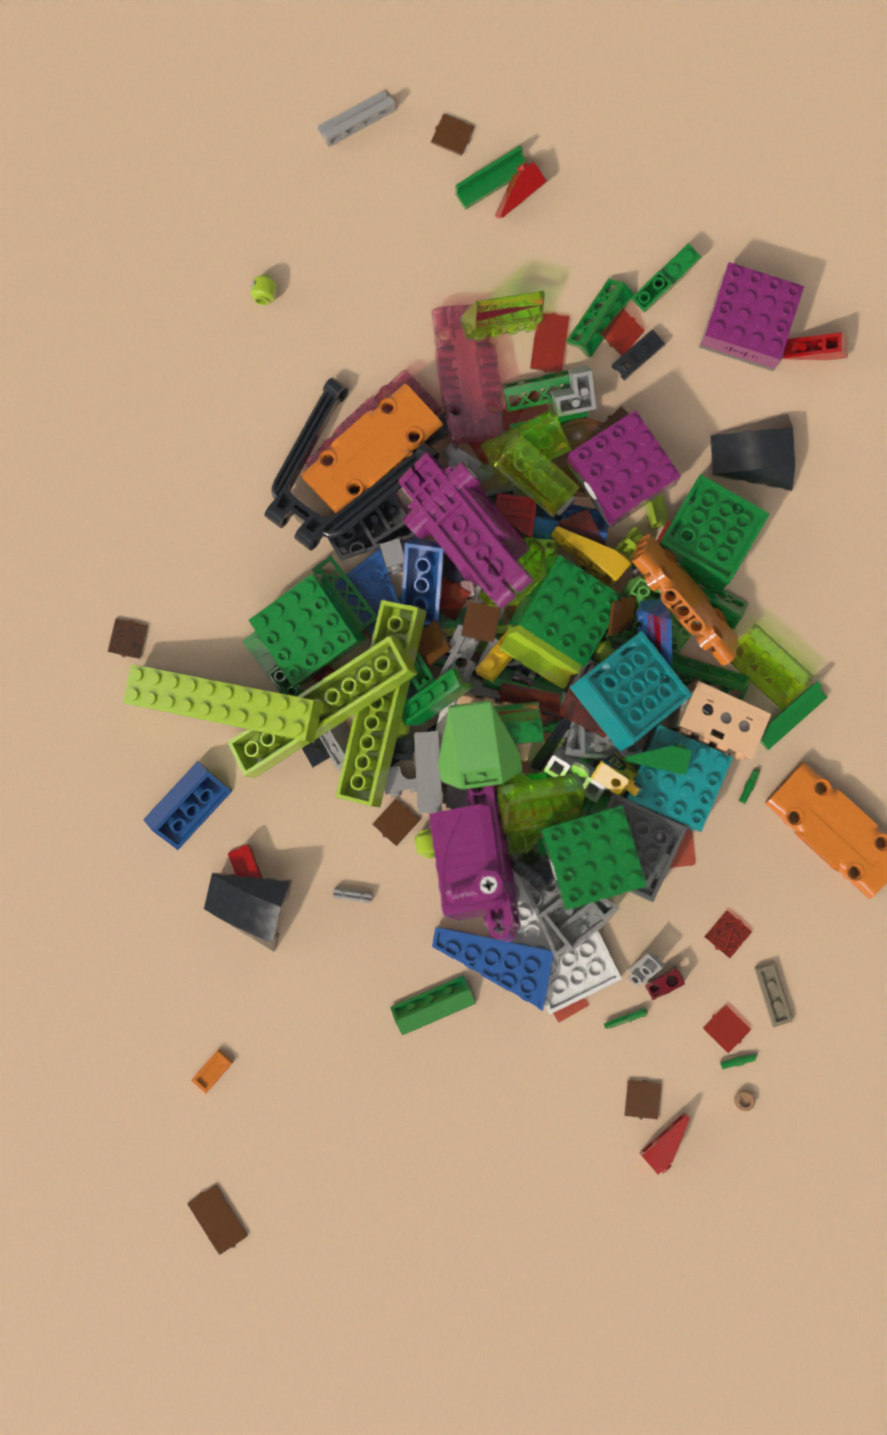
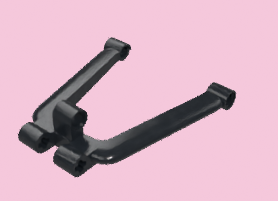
[264,377,440,551]

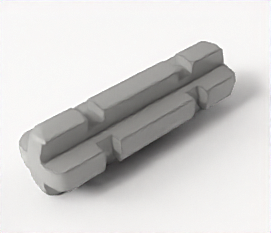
[333,887,372,903]

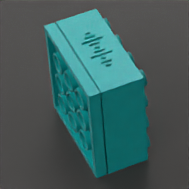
[569,631,693,751]
[623,725,733,832]

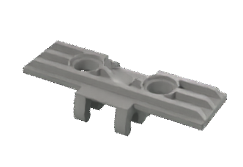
[438,597,505,683]

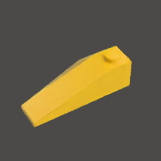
[551,526,631,588]

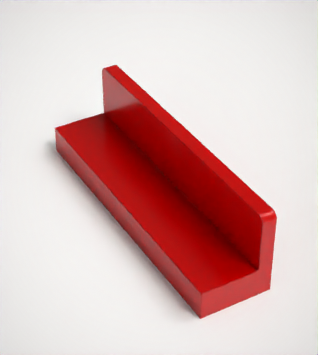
[228,844,263,879]

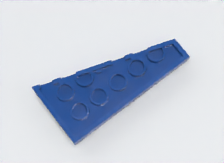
[335,549,398,637]
[432,926,554,1011]

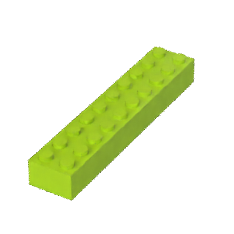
[335,600,427,807]
[227,636,417,778]
[123,664,322,743]

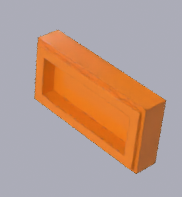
[191,1049,234,1094]

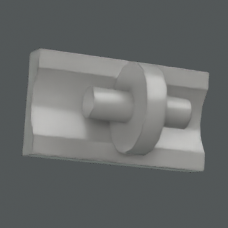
[628,951,665,986]

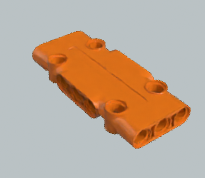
[300,384,443,514]
[632,534,739,666]
[765,761,887,899]

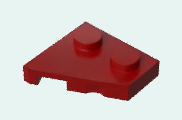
[496,493,537,538]

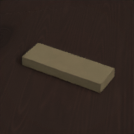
[754,963,793,1027]

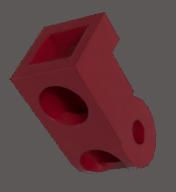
[644,966,685,1000]

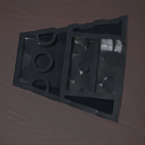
[710,414,795,491]
[328,490,417,561]
[204,872,292,952]

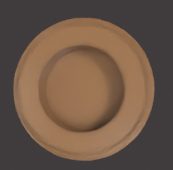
[734,1090,755,1111]

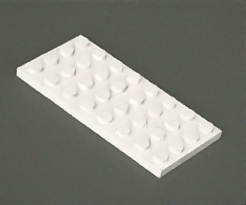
[510,840,622,1015]

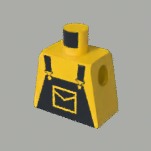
[591,751,642,796]

